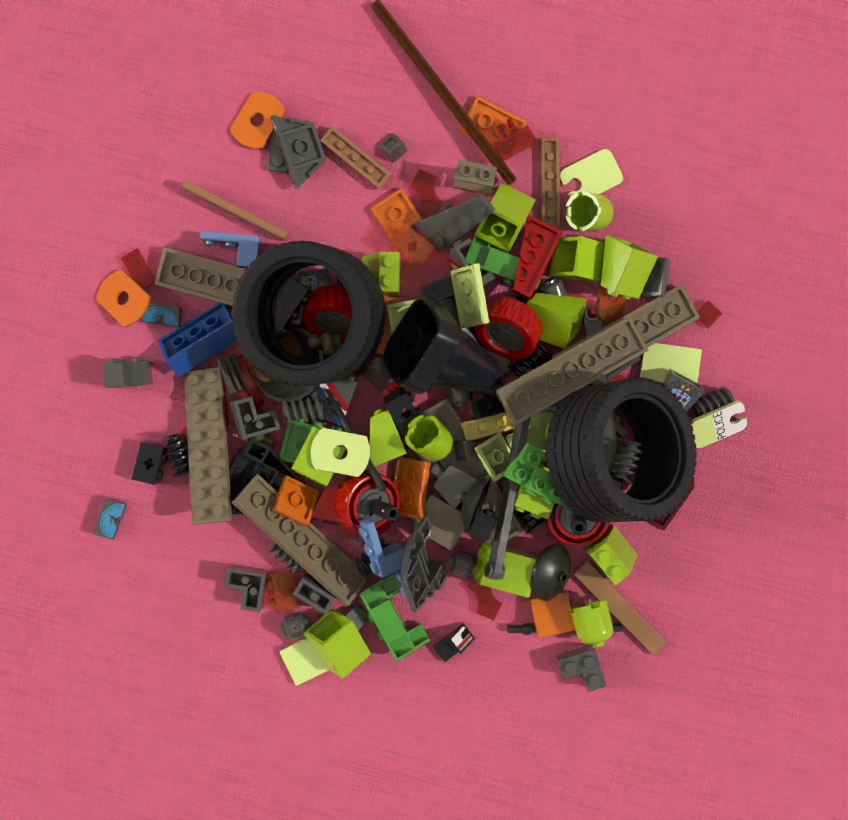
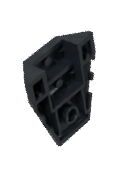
[229,437,303,515]

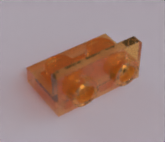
[266,569,299,614]

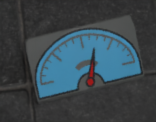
[141,303,182,327]
[93,497,127,540]

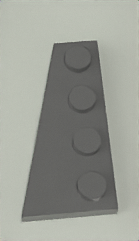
[414,194,495,253]

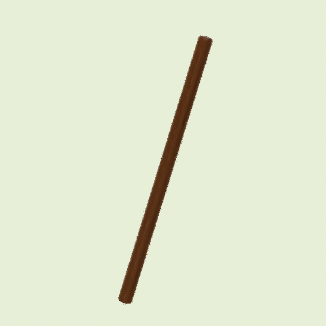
[371,0,516,185]

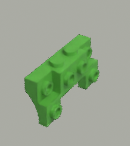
[466,232,542,290]
[504,442,570,510]
[359,573,430,662]

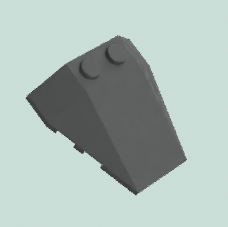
[400,515,448,612]

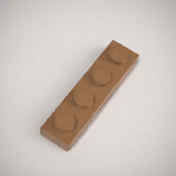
[320,126,392,190]

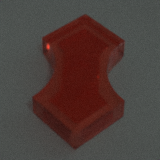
[410,169,444,217]
[236,354,264,406]
[467,576,502,621]

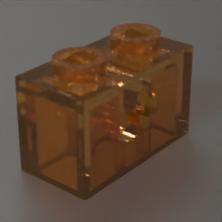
[389,223,435,266]

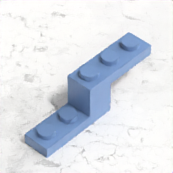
[200,231,297,276]
[359,518,406,598]

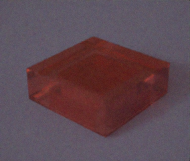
[697,301,722,328]

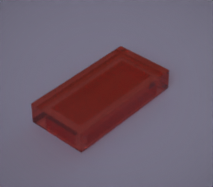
[121,248,156,290]

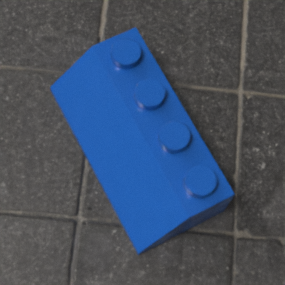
[158,302,237,377]

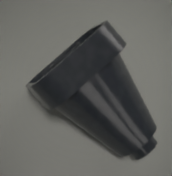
[383,296,502,394]

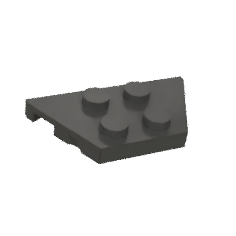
[270,115,326,189]

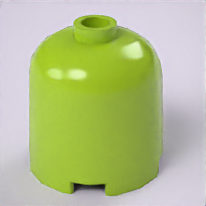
[566,191,614,231]
[405,415,453,461]
[569,600,613,648]

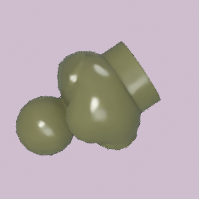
[307,332,341,356]

